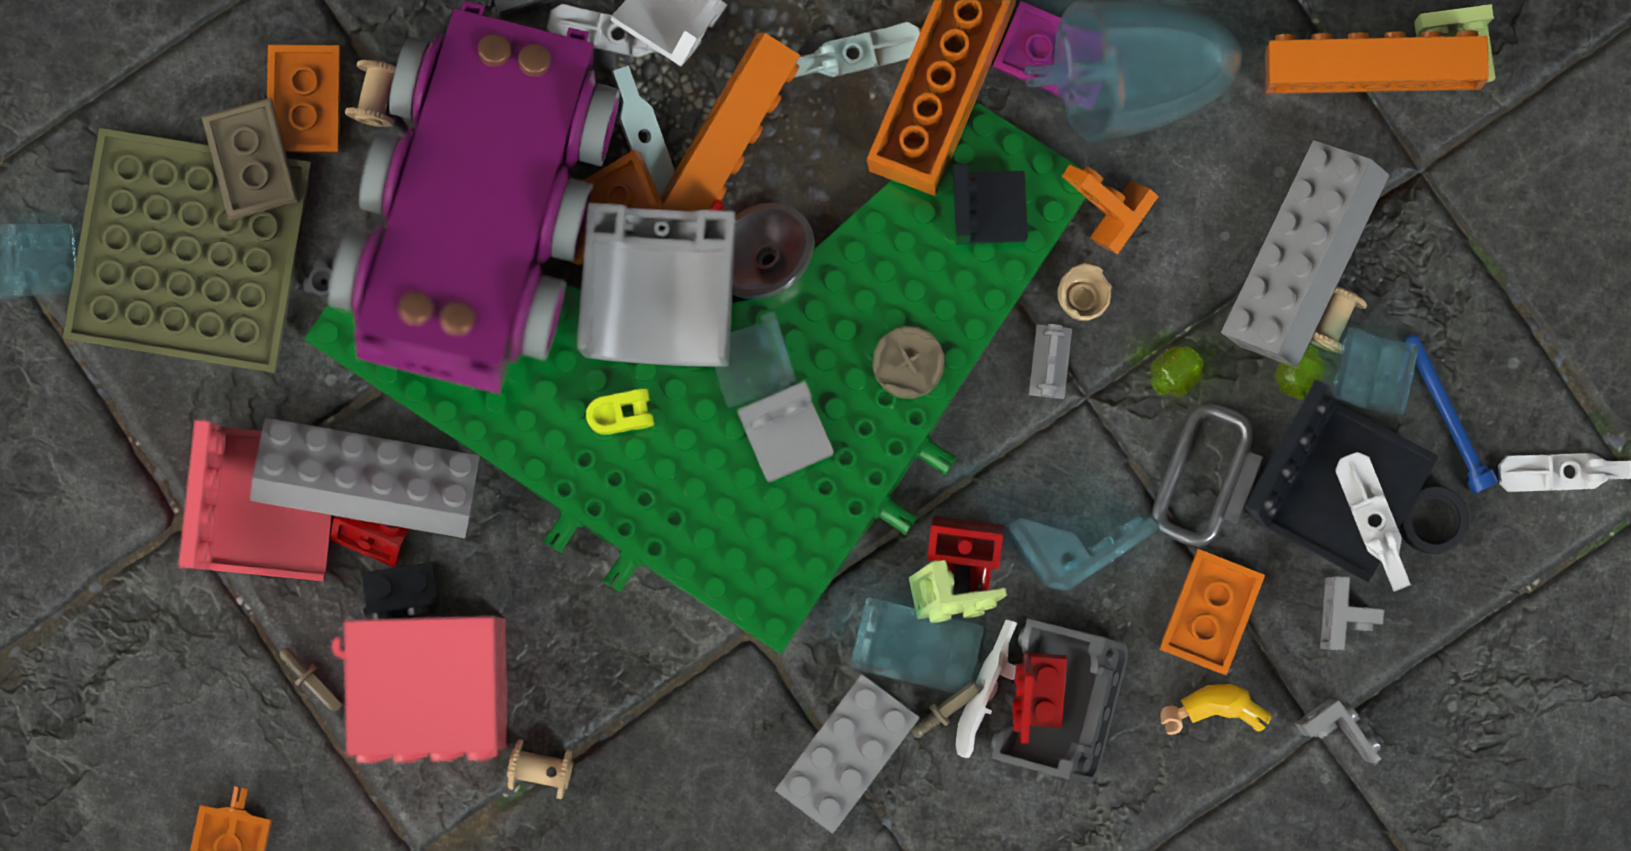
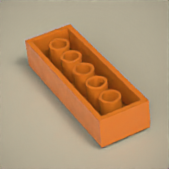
[867,0,1016,196]
[1265,30,1489,94]

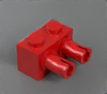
[927,516,1005,594]

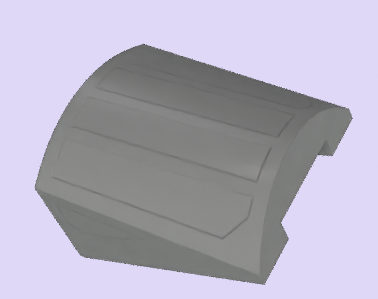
[578,203,735,367]

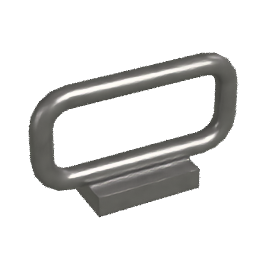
[1152,403,1264,547]

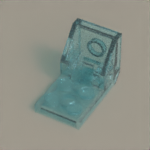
[1004,516,1159,591]
[849,597,985,693]

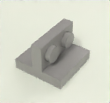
[1320,576,1384,650]

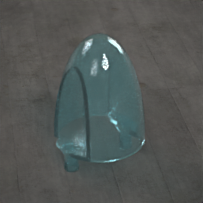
[1025,0,1243,142]

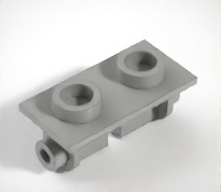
[1029,324,1072,399]

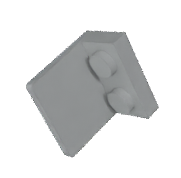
[738,381,833,482]
[1294,699,1381,764]

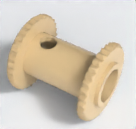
[345,60,396,127]
[1310,286,1367,354]
[507,740,573,799]

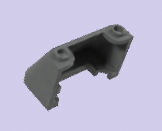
[991,619,1128,784]

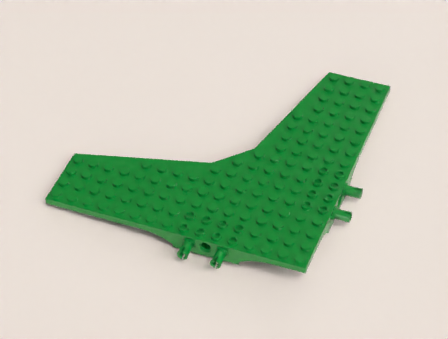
[304,103,1086,655]

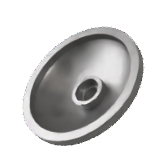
[732,203,815,299]

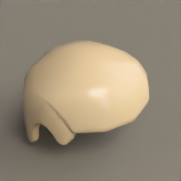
[1057,263,1112,321]

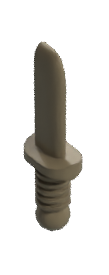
[279,647,344,711]
[911,682,979,738]

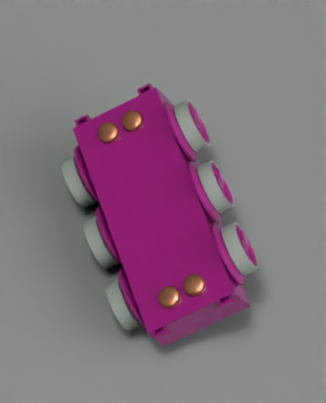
[329,1,620,394]

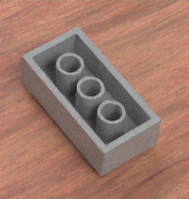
[775,674,920,834]

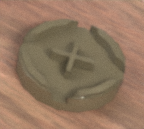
[873,326,944,399]

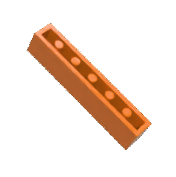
[660,33,801,212]

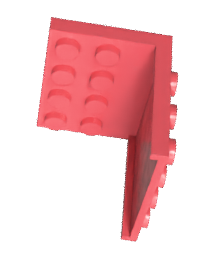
[179,420,332,582]

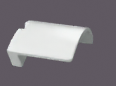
[611,0,727,66]

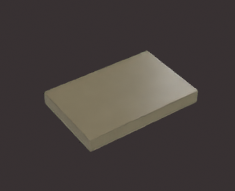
[201,98,299,221]

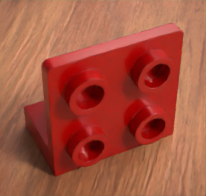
[330,516,410,568]
[1012,652,1067,743]

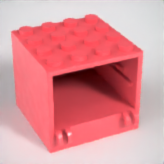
[332,618,508,762]

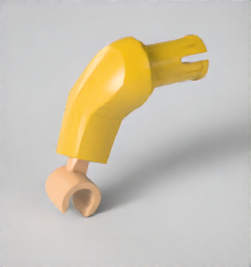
[1160,684,1271,735]

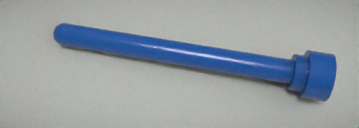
[1405,334,1498,494]

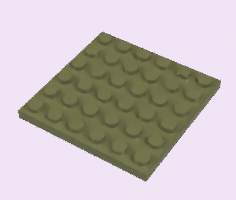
[63,128,312,374]

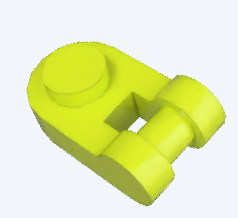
[586,389,654,435]

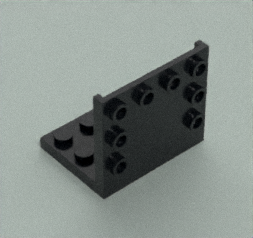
[1245,379,1438,583]

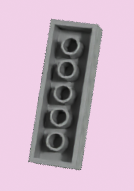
[1221,140,1389,368]
[250,418,480,538]

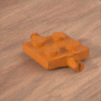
[190,786,272,851]

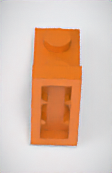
[1062,165,1159,254]

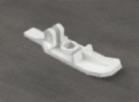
[547,4,659,58]
[1335,452,1411,592]
[1498,453,1631,492]
[956,619,1017,758]

